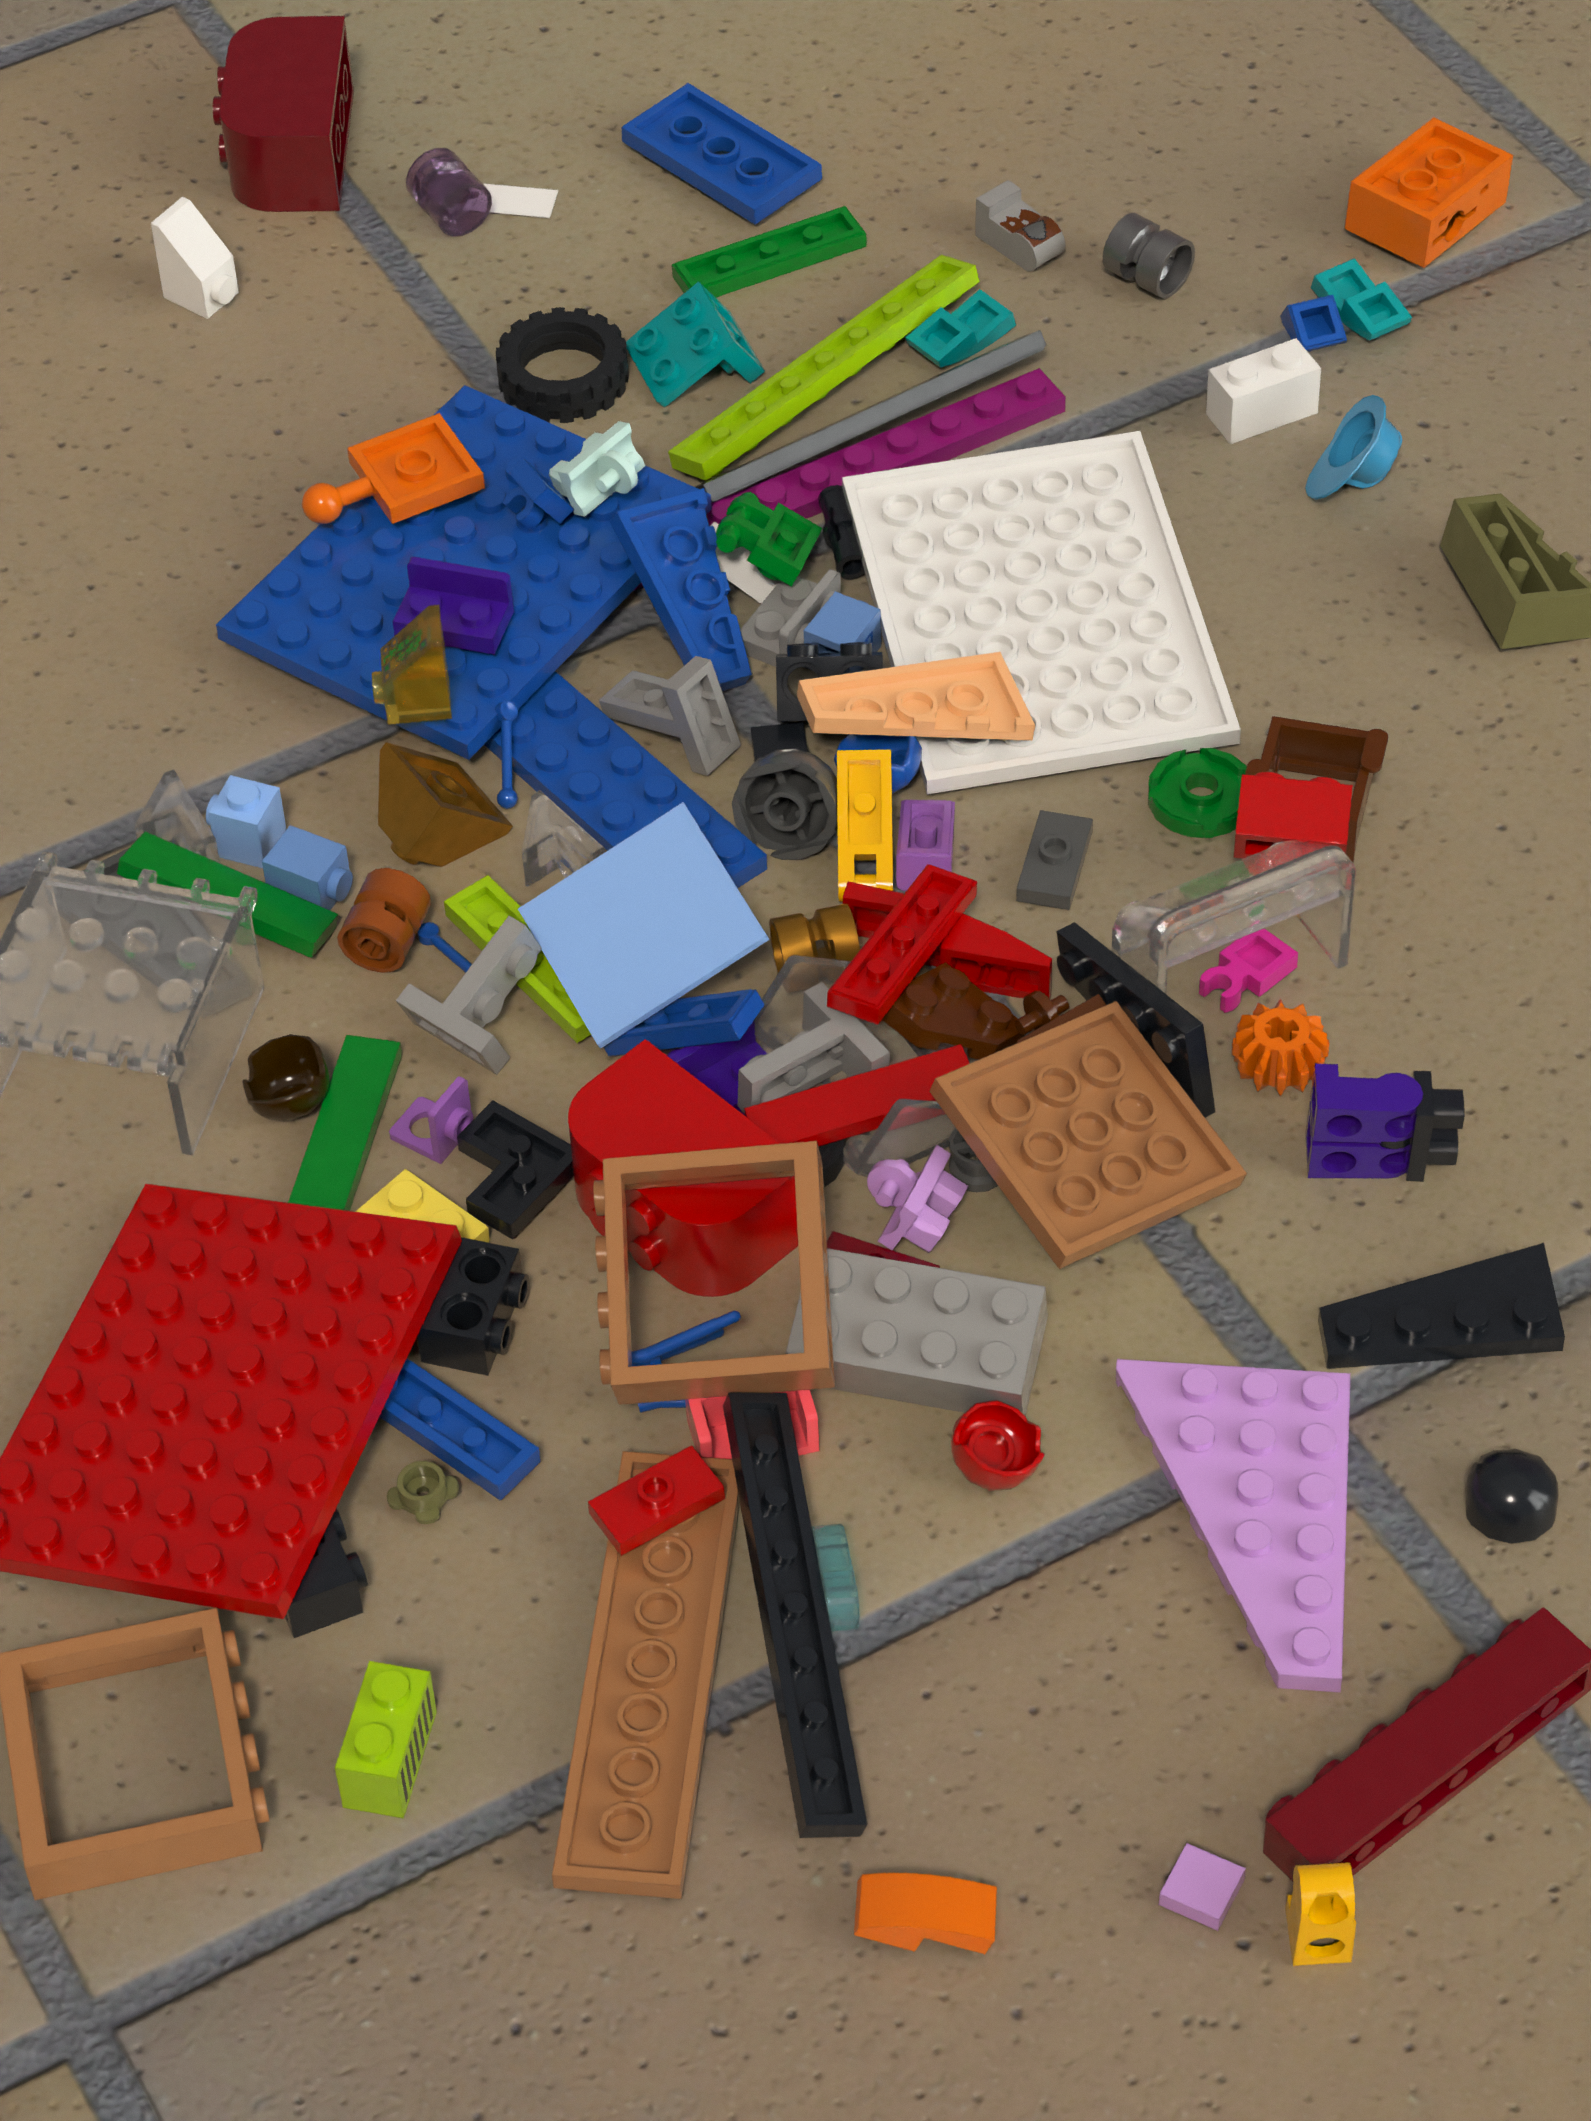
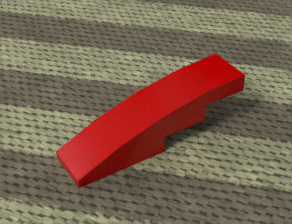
[843,881,1052,999]

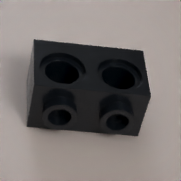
[776,642,883,721]
[417,1237,529,1376]

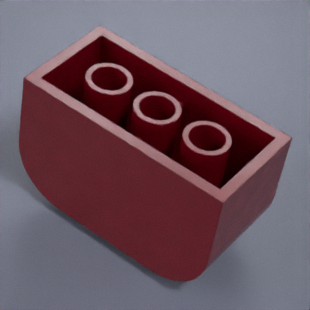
[213,16,354,212]

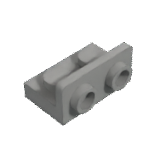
[740,569,841,667]

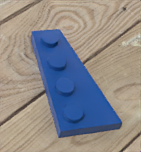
[610,488,752,691]

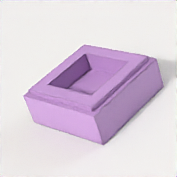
[1159,1843,1246,1931]

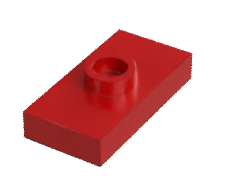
[588,1445,725,1556]

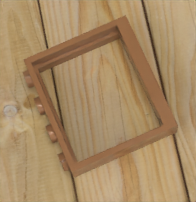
[593,1141,835,1405]
[0,1608,269,1900]

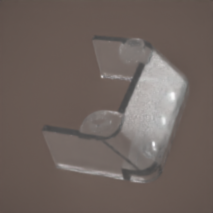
[1112,840,1356,995]

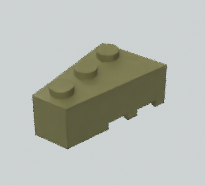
[1440,493,1591,649]

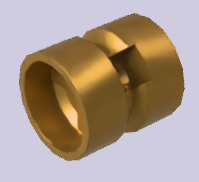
[769,904,860,989]

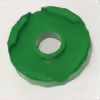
[1148,748,1247,838]

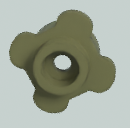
[387,1461,459,1524]

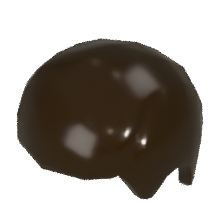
[242,1034,330,1121]

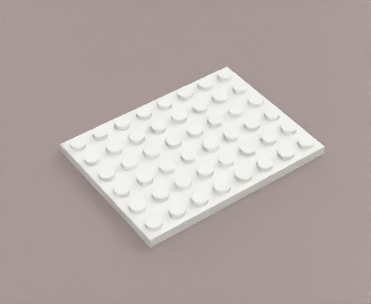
[842,431,1241,795]

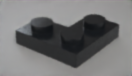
[457,1100,574,1240]

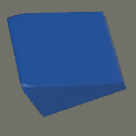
[1280,295,1347,352]

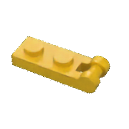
[837,750,893,902]

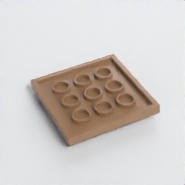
[929,1001,1247,1269]

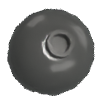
[732,749,838,860]

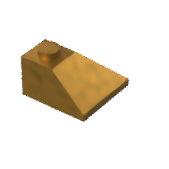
[378,742,513,867]

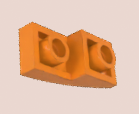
[854,1873,997,1954]

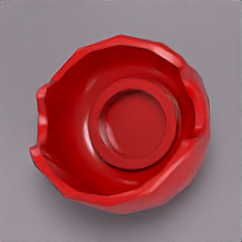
[951,1400,1045,1491]

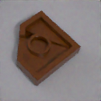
[882,962,1026,1060]

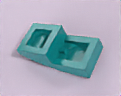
[1311,258,1412,341]
[906,289,1016,368]

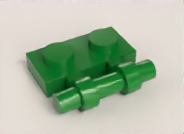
[716,492,822,587]

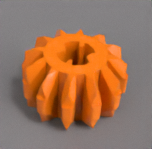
[1232,998,1329,1097]

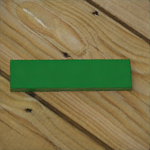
[672,206,867,297]
[117,831,338,958]
[288,1035,402,1211]

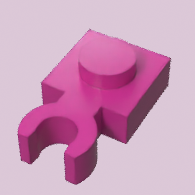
[1199,923,1298,1013]

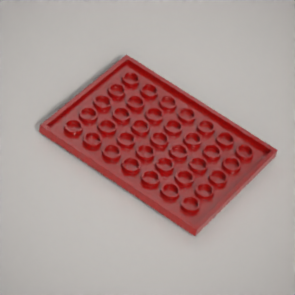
[0,1184,462,1619]

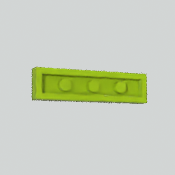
[444,875,591,1043]

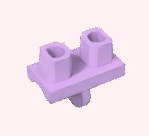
[867,1145,968,1253]

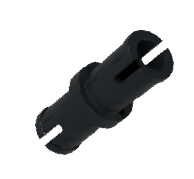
[818,485,865,579]

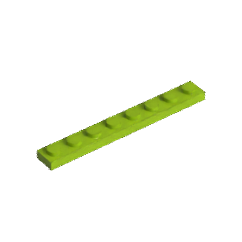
[668,255,979,481]

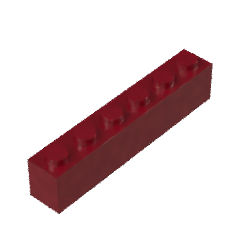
[1263,1607,1591,1882]

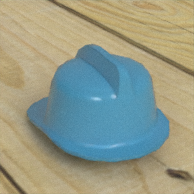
[1305,395,1402,500]

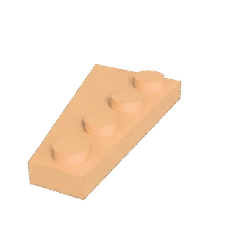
[797,652,1035,741]

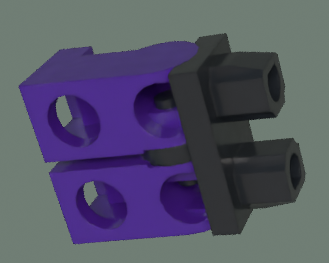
[1305,1063,1465,1182]

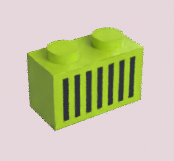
[335,1661,437,1818]

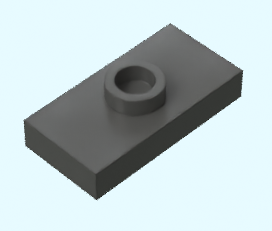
[1016,810,1093,910]

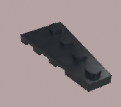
[1318,1243,1565,1369]

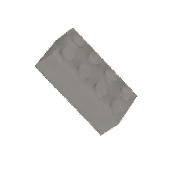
[786,1248,1048,1416]

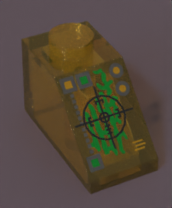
[372,605,452,725]

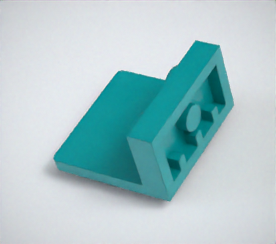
[626,281,765,407]

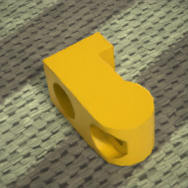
[1285,1862,1356,1966]

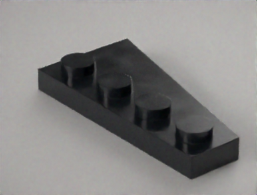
[1056,922,1215,1118]

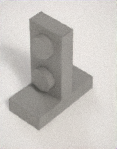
[599,656,741,776]
[396,916,542,1075]
[738,982,890,1114]

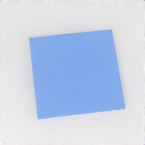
[518,802,770,1049]

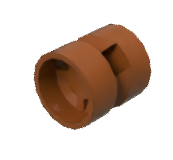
[337,868,431,973]

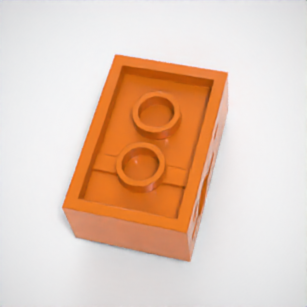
[1345,117,1513,268]

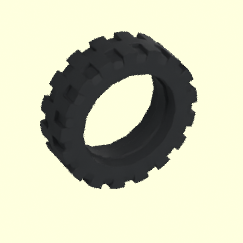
[496,307,629,423]

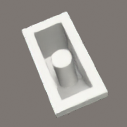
[151,197,239,319]

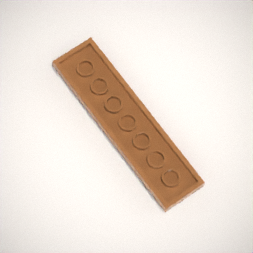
[552,1451,740,1899]

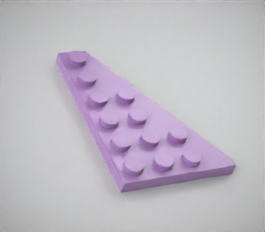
[1116,1359,1350,1692]

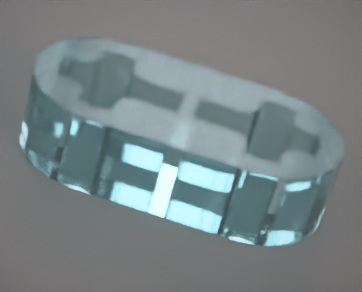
[812,1523,860,1632]

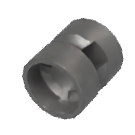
[1103,212,1195,299]

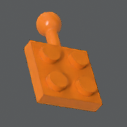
[302,413,485,524]

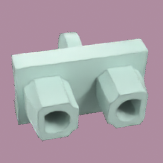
[549,421,645,517]

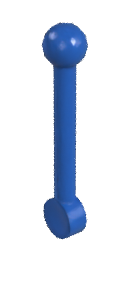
[495,700,518,809]
[418,922,472,973]

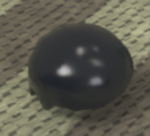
[1466,1449,1559,1544]

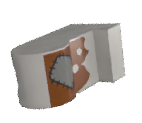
[975,180,1066,271]

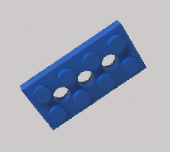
[621,83,822,225]

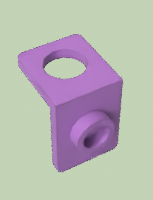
[389,1076,473,1164]

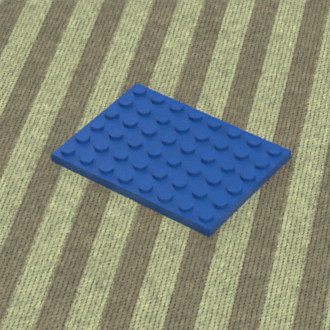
[216,385,712,760]

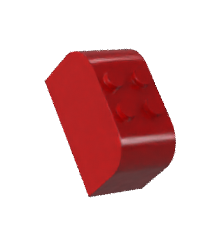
[568,1039,798,1297]

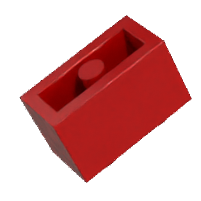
[1234,772,1353,868]

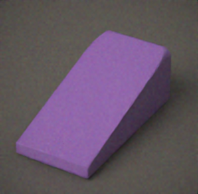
[896,800,955,891]

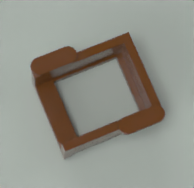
[1245,716,1388,865]

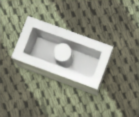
[1206,338,1321,444]

